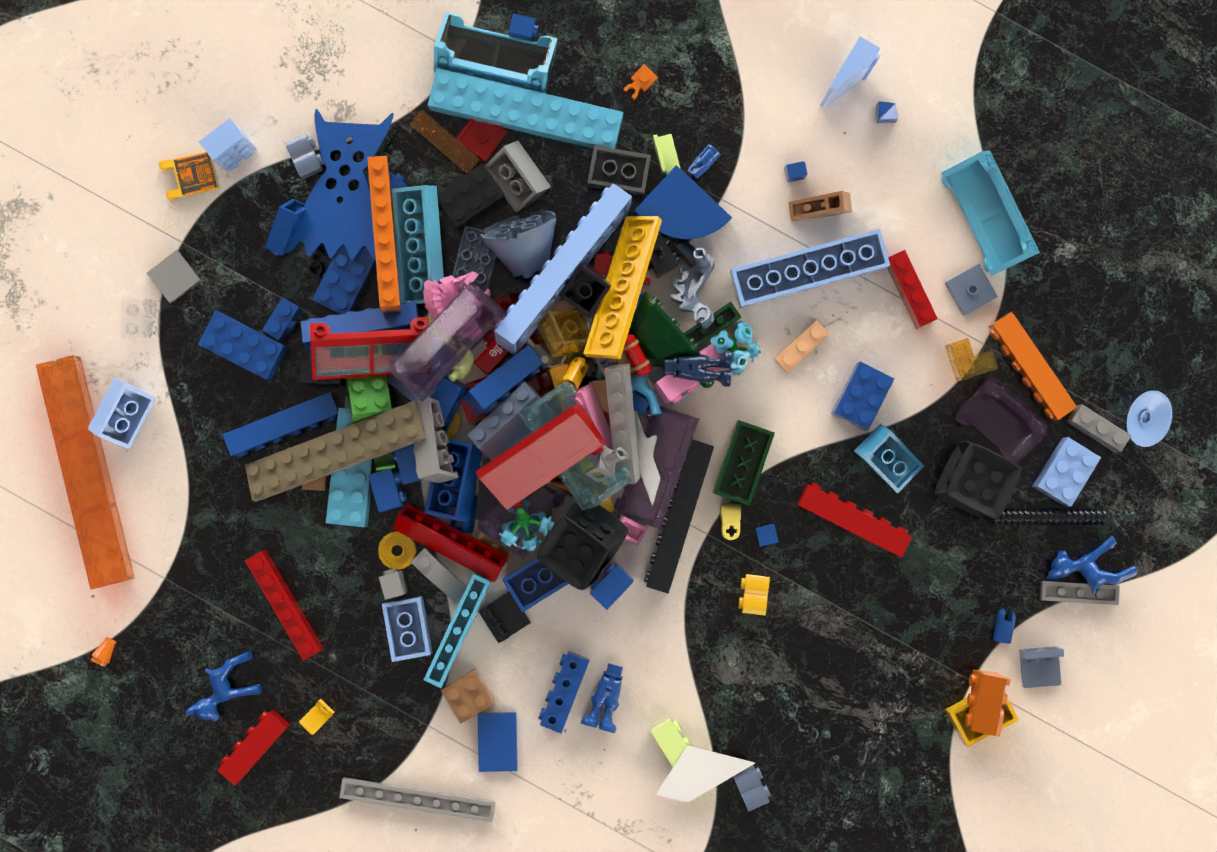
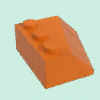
[965,670,1011,737]

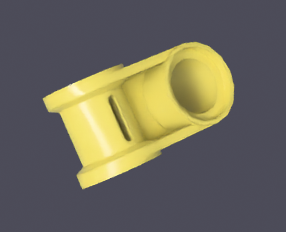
[720,504,741,540]

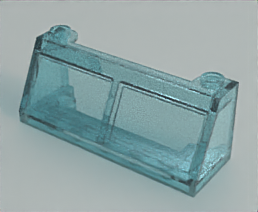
[518,381,632,510]

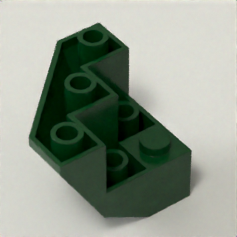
[629,292,701,368]

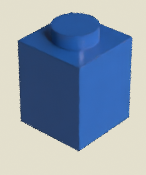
[509,14,539,41]

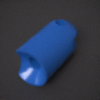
[632,390,650,416]
[993,608,1016,644]

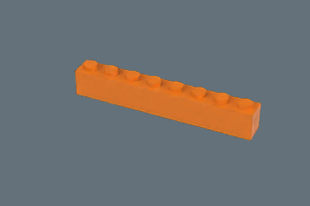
[367,156,401,313]

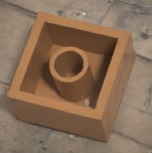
[441,668,495,724]

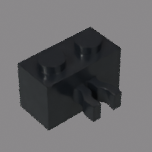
[649,232,680,279]

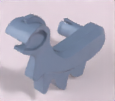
[670,248,715,329]

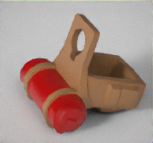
[599,334,651,376]

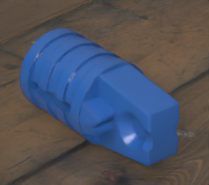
[688,144,721,179]

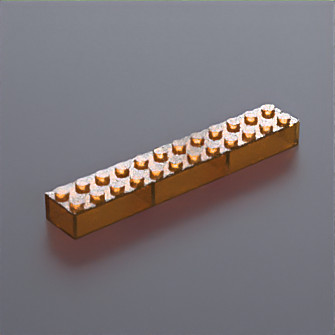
[36,355,135,590]

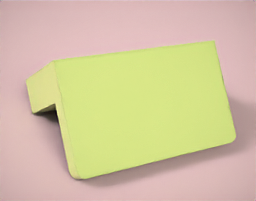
[653,134,680,176]

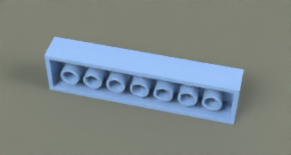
[730,229,890,308]

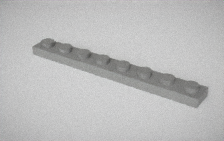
[339,777,496,822]

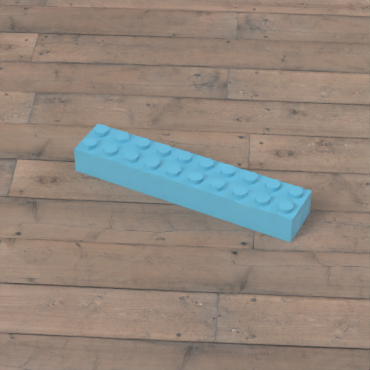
[428,68,623,149]

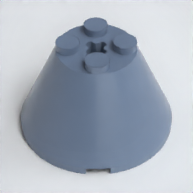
[481,211,556,278]

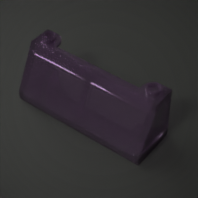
[387,281,505,402]
[614,406,699,529]

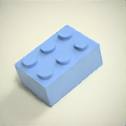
[199,118,257,171]
[88,377,156,449]
[1032,437,1101,507]
[382,596,433,662]

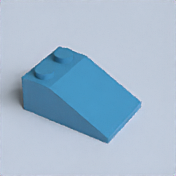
[854,423,924,494]

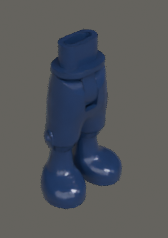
[664,351,732,387]

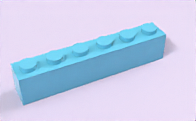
[424,573,492,688]

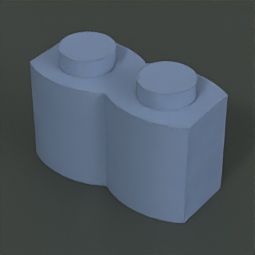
[285,133,324,180]
[733,765,771,812]

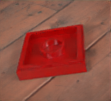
[455,119,508,163]

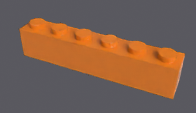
[988,312,1077,421]

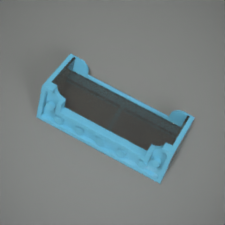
[434,12,557,94]

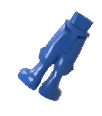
[581,663,623,733]

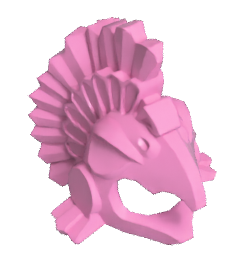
[423,272,490,338]

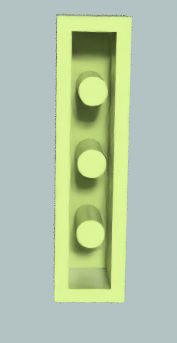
[651,718,692,767]

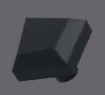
[673,239,696,268]

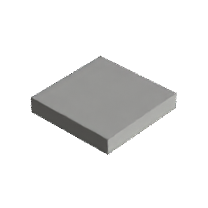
[147,250,202,304]

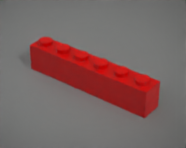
[796,483,912,558]
[393,503,509,583]
[245,550,324,661]

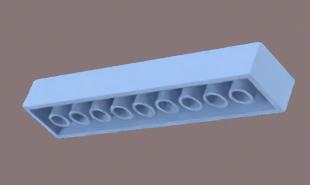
[494,183,632,356]

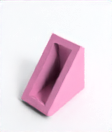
[619,514,648,545]

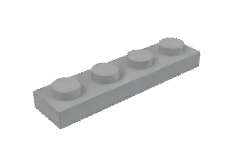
[1040,581,1120,605]

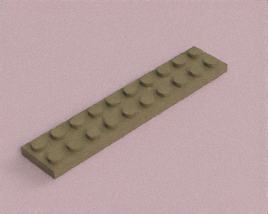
[245,401,426,502]

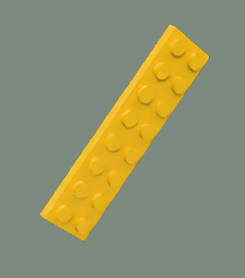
[583,216,662,359]

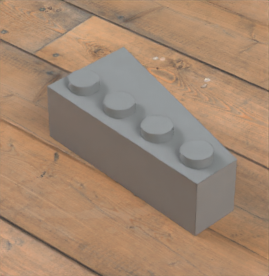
[409,397,458,483]

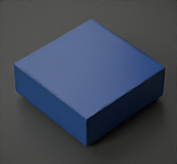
[755,523,778,547]

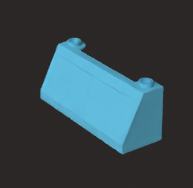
[941,151,1040,276]

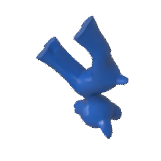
[1046,535,1137,593]
[185,650,263,722]

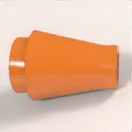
[91,637,116,667]

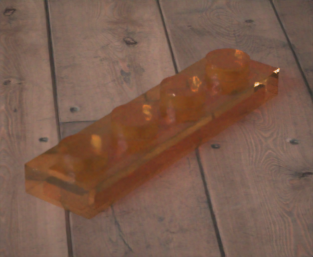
[410,110,481,174]

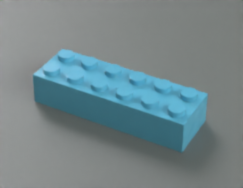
[392,185,444,304]
[326,408,375,527]

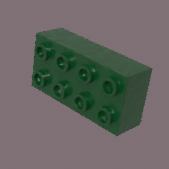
[712,420,775,506]

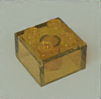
[537,309,590,357]

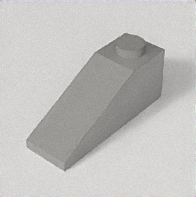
[411,548,467,601]

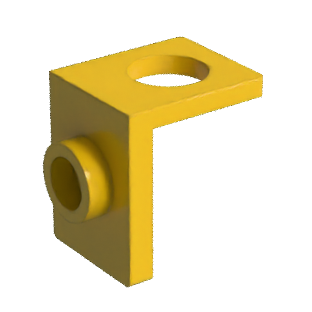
[299,699,334,736]

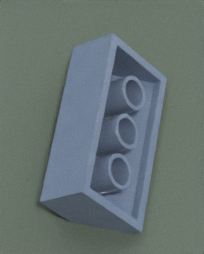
[467,382,556,461]

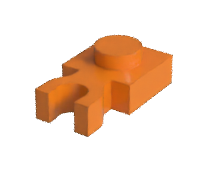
[623,64,658,100]

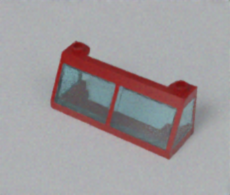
[309,317,431,380]

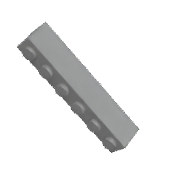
[605,364,641,484]

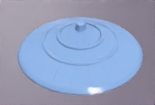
[1127,390,1172,447]

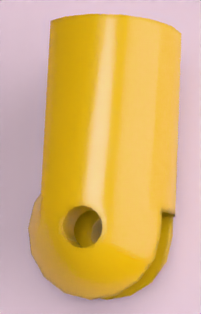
[561,357,588,391]

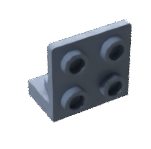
[1019,646,1064,688]

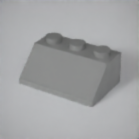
[484,141,551,213]

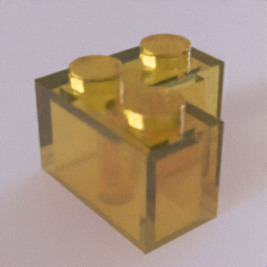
[945,338,998,382]

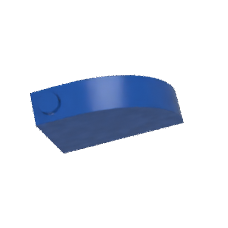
[634,165,732,240]

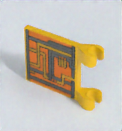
[158,152,219,200]

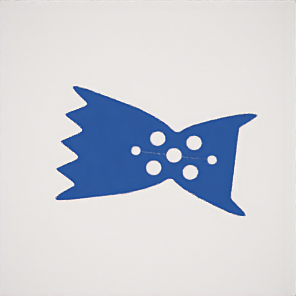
[287,109,394,260]

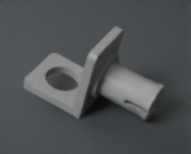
[585,446,626,482]

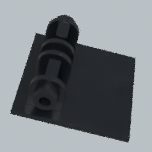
[478,592,531,644]

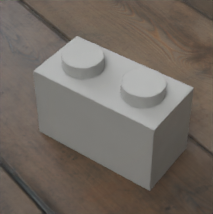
[379,568,408,600]

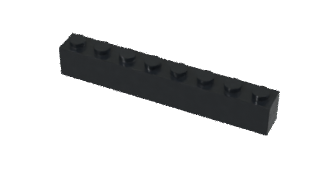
[644,439,714,594]

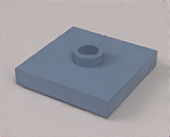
[945,264,998,316]

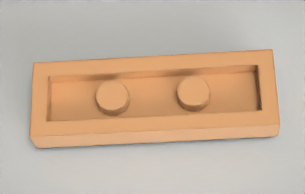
[774,320,830,373]

